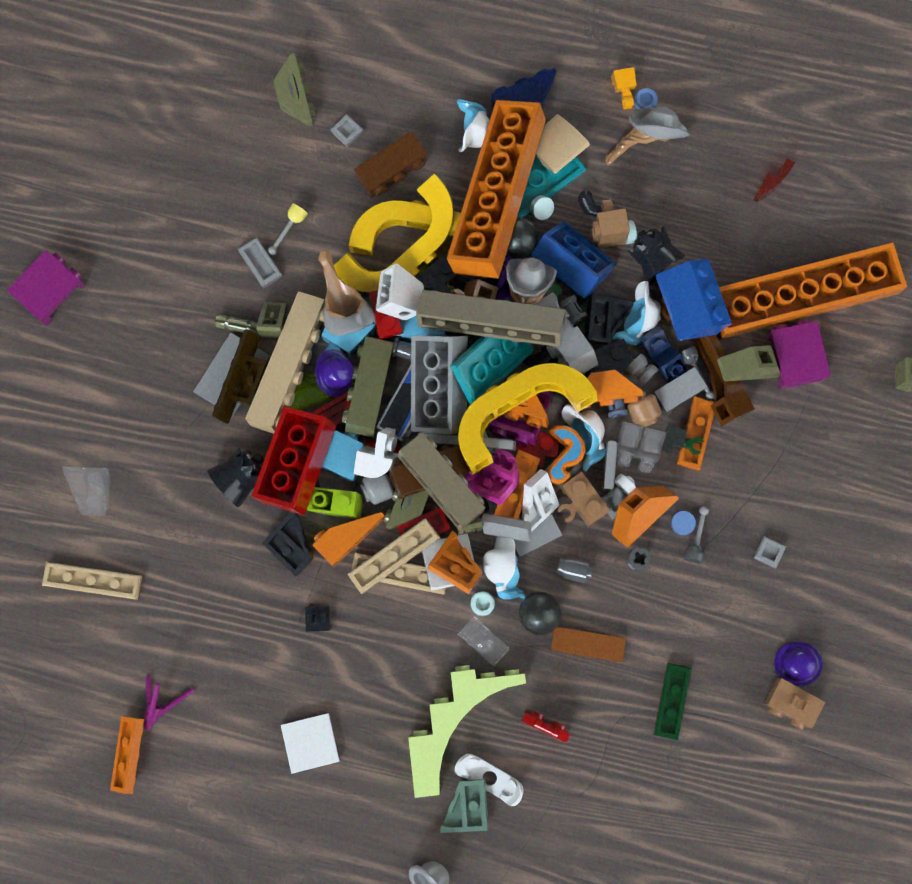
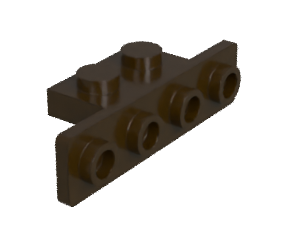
[212,329,269,424]

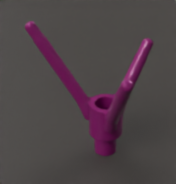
[143,675,195,730]

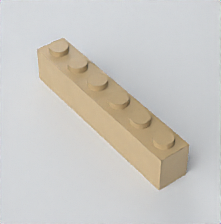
[245,291,325,434]

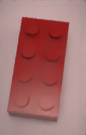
[251,406,336,516]

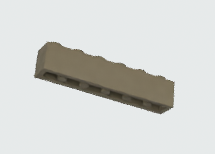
[416,290,565,347]

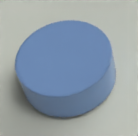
[634,88,658,109]
[671,511,696,536]

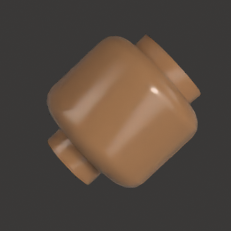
[627,391,662,428]

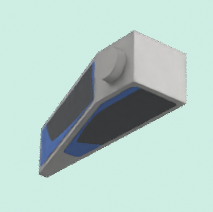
[376,365,413,444]

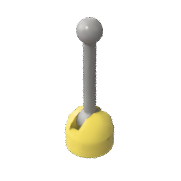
[268,203,308,255]

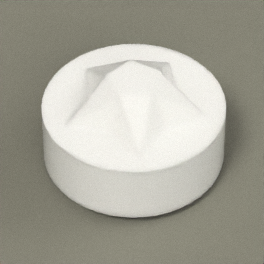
[614,473,636,496]

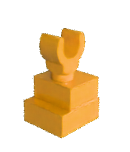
[611,67,637,110]

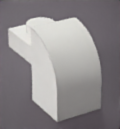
[354,427,400,478]

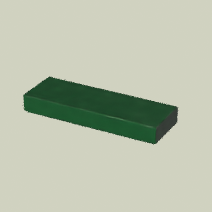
[653,663,692,740]

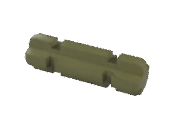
[215,314,259,335]

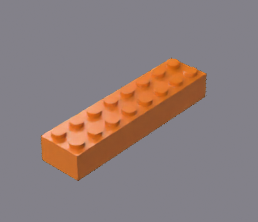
[447,100,546,278]
[718,243,907,340]

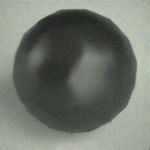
[506,217,538,259]
[519,592,562,635]

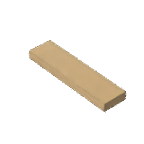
[347,518,440,594]
[351,553,446,595]
[42,562,142,600]

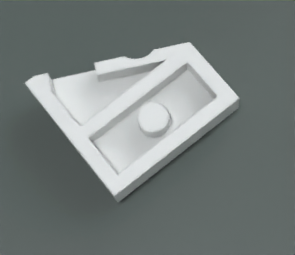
[522,469,560,531]

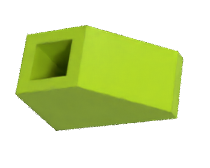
[307,487,364,519]

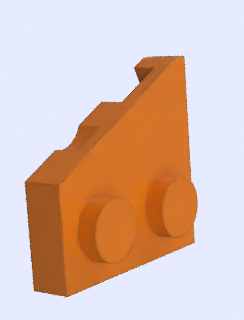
[427,531,482,594]

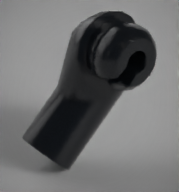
[578,190,602,217]

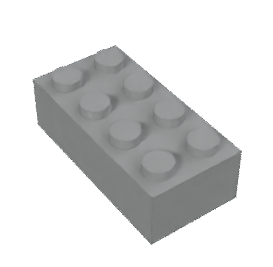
[411,335,468,434]

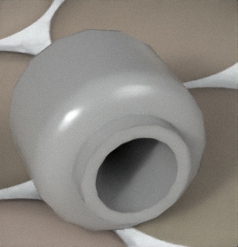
[359,473,394,505]

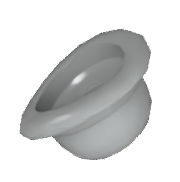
[409,861,450,884]

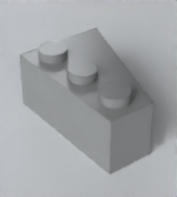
[536,292,598,374]

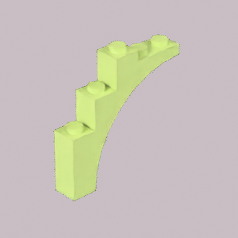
[408,665,526,798]

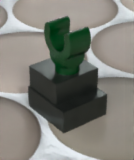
[661,425,704,455]

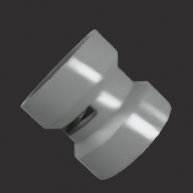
[625,353,659,386]

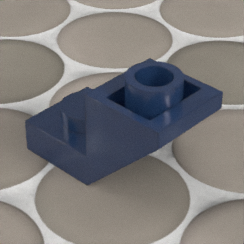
[639,326,688,383]

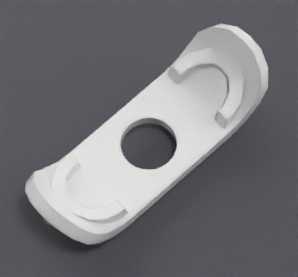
[455,753,524,806]

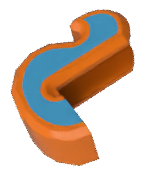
[546,426,586,486]

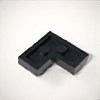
[416,252,460,294]

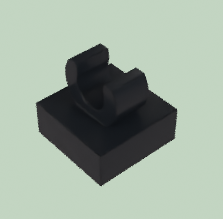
[305,606,331,632]

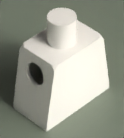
[376,263,424,320]

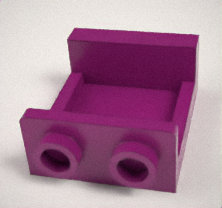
[7,250,85,326]
[767,320,831,390]
[488,374,554,446]

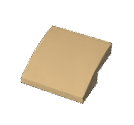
[535,114,590,174]

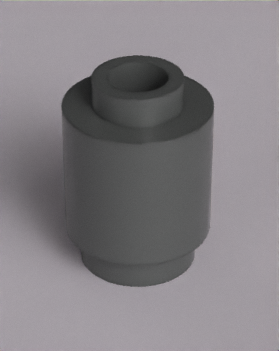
[557,555,594,583]

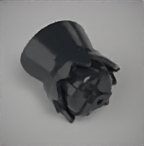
[628,227,686,286]
[207,448,264,507]

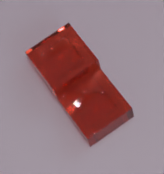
[753,158,795,202]

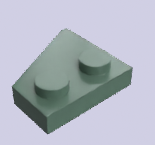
[440,779,489,833]

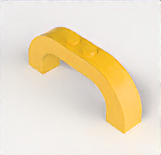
[334,174,454,292]
[349,200,486,279]
[458,363,598,474]

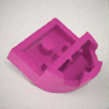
[467,449,519,505]

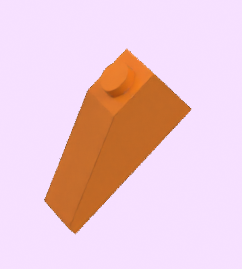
[313,512,385,567]

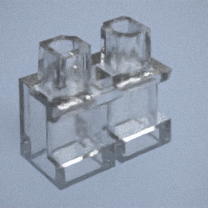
[616,421,667,474]

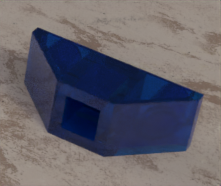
[491,68,557,110]

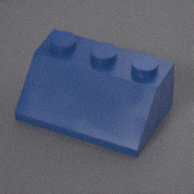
[531,221,617,299]
[656,259,732,341]

